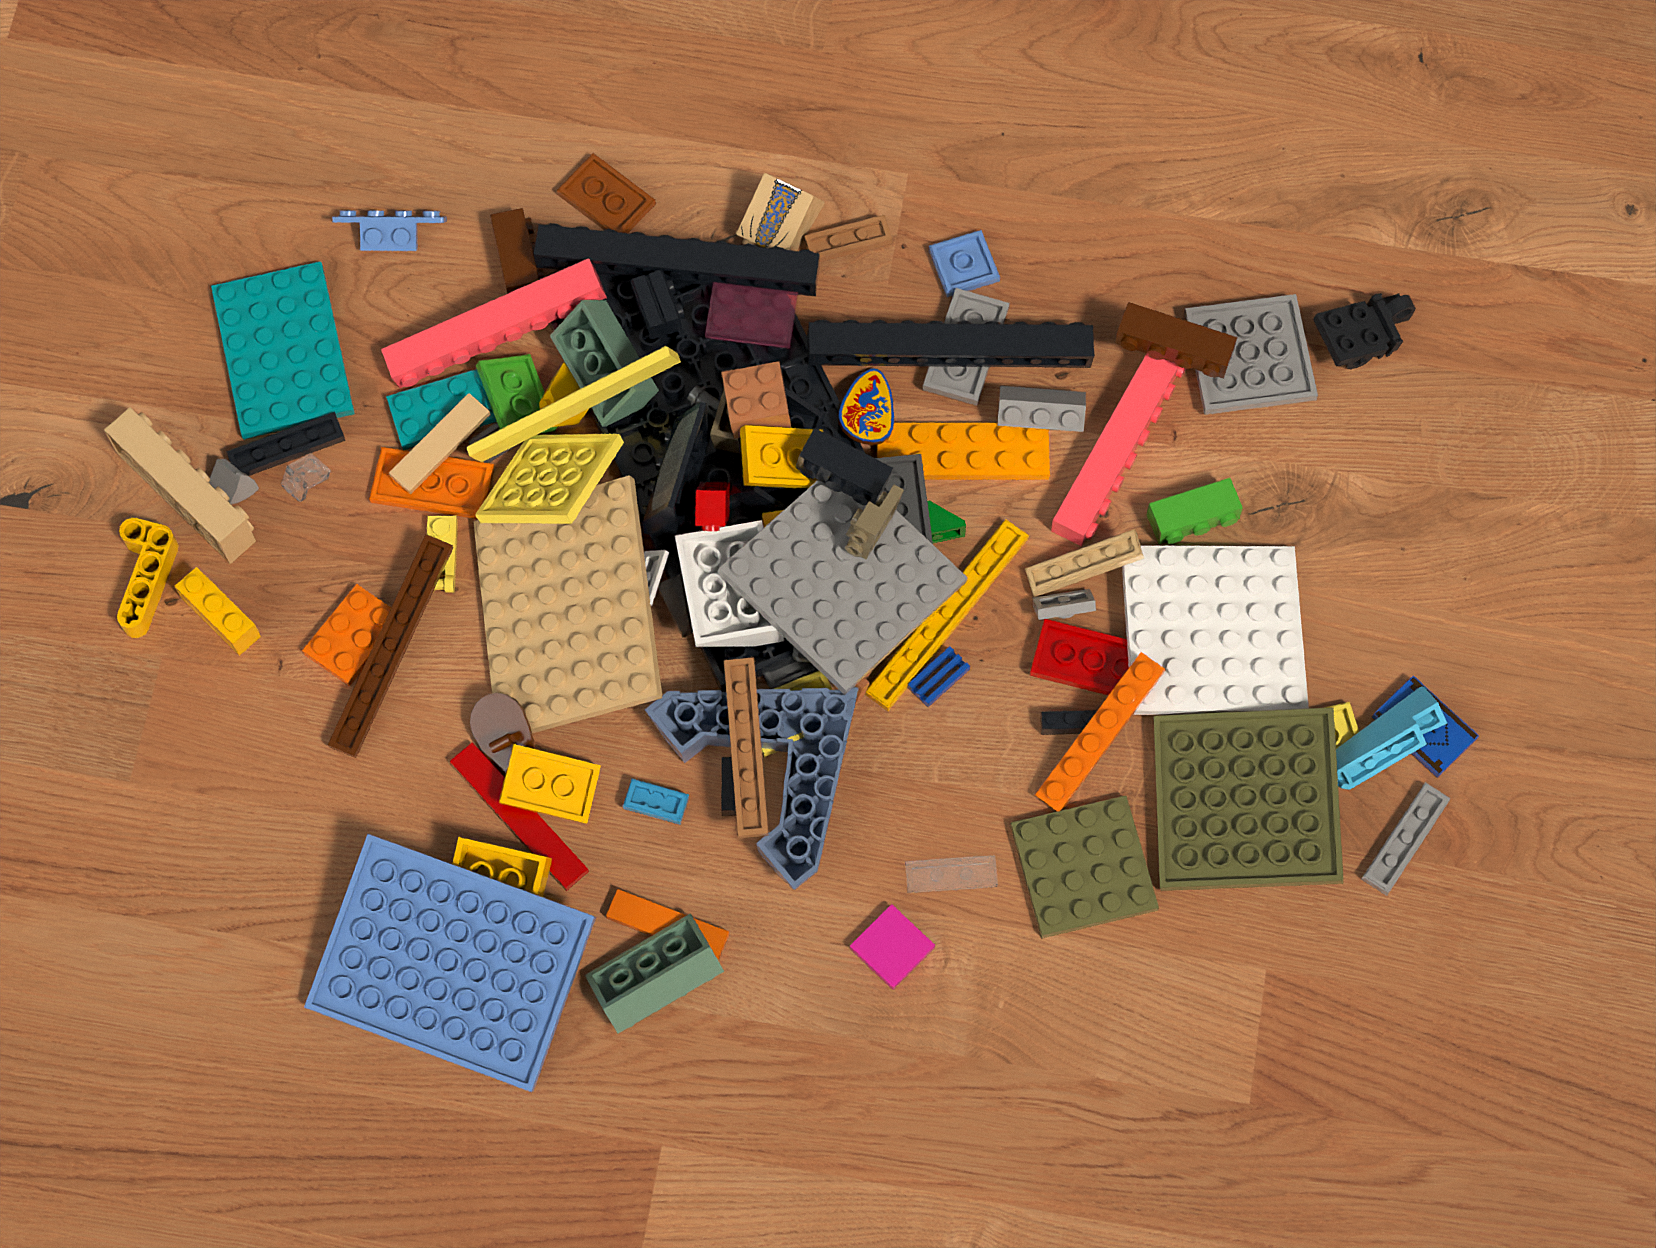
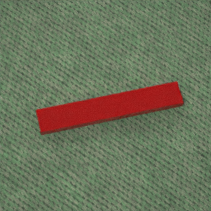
[450,742,589,891]

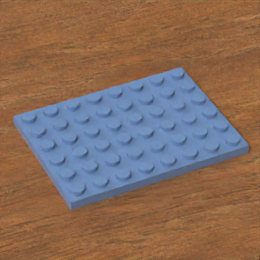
[304,834,596,1092]

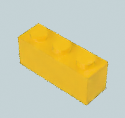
[175,567,261,656]

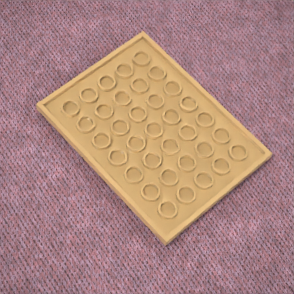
[473,475,663,733]

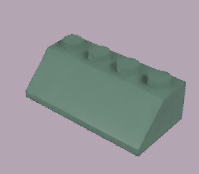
[550,300,659,426]
[585,913,724,1033]

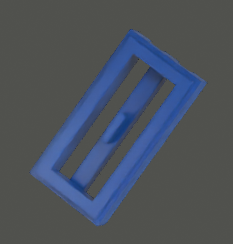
[908,646,970,707]

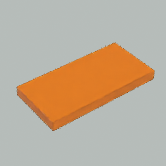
[369,447,494,519]

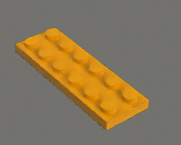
[877,423,1050,480]

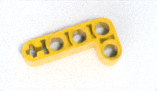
[117,518,179,638]

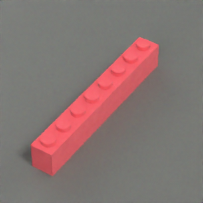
[381,258,607,388]
[1051,354,1186,547]

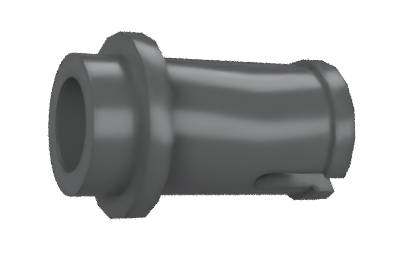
[688,385,720,419]

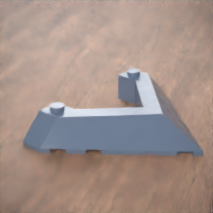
[645,687,859,890]

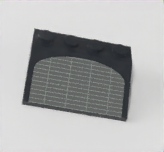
[639,402,710,541]

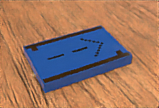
[1372,675,1479,778]

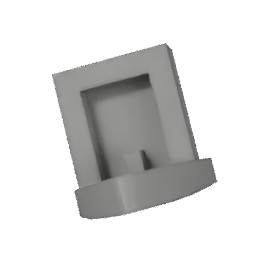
[209,459,259,505]

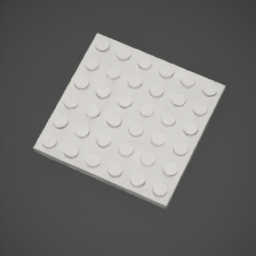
[1122,546,1309,715]

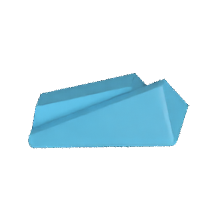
[1336,687,1447,790]

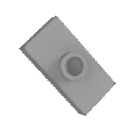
[1033,589,1096,620]

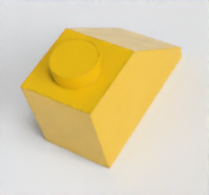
[539,362,589,427]

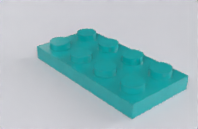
[386,369,497,450]

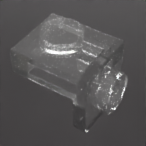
[281,453,331,502]

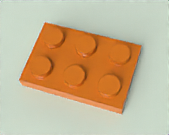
[302,584,391,686]

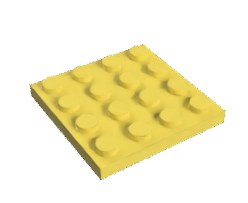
[475,434,624,524]

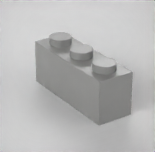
[998,386,1086,432]

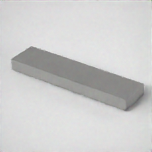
[1361,782,1451,896]

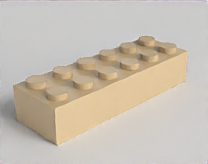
[104,407,256,564]

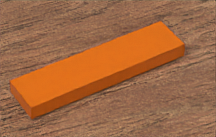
[606,889,730,961]

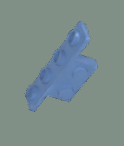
[332,210,447,251]

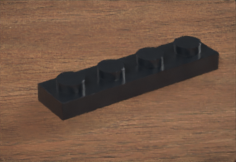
[226,412,346,476]

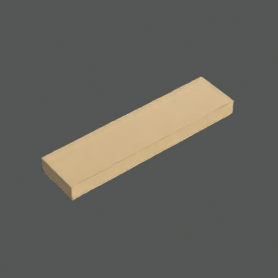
[389,393,490,495]
[1025,529,1144,597]

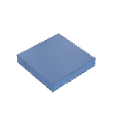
[929,230,1000,297]

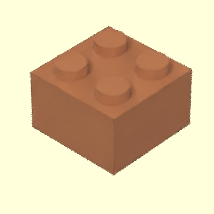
[722,362,792,439]

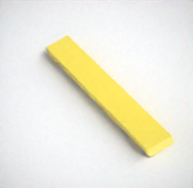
[466,346,681,462]

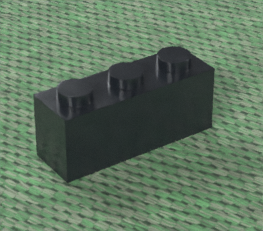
[795,428,893,505]

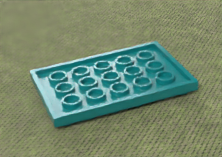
[211,261,355,440]

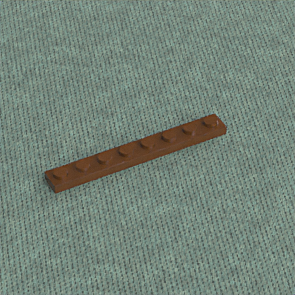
[328,534,453,758]

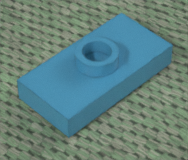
[623,779,689,825]

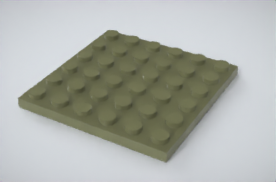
[1154,707,1344,891]

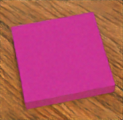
[849,904,935,990]

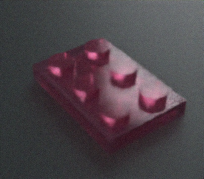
[705,282,798,348]

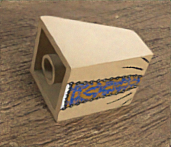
[736,173,825,251]

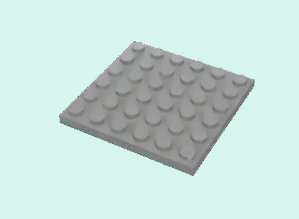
[718,480,968,695]

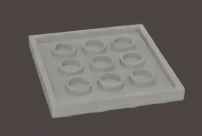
[1184,294,1318,415]

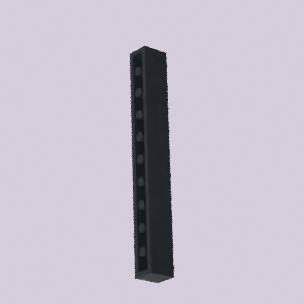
[534,223,820,297]
[807,320,1095,368]

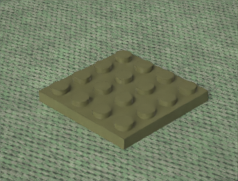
[1010,795,1159,939]

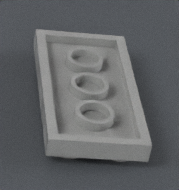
[923,288,1010,406]

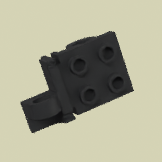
[1313,293,1416,369]

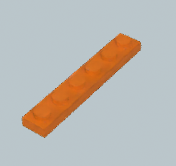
[1035,652,1166,812]

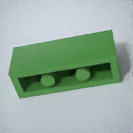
[1146,478,1243,545]

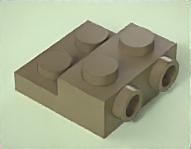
[845,484,904,559]

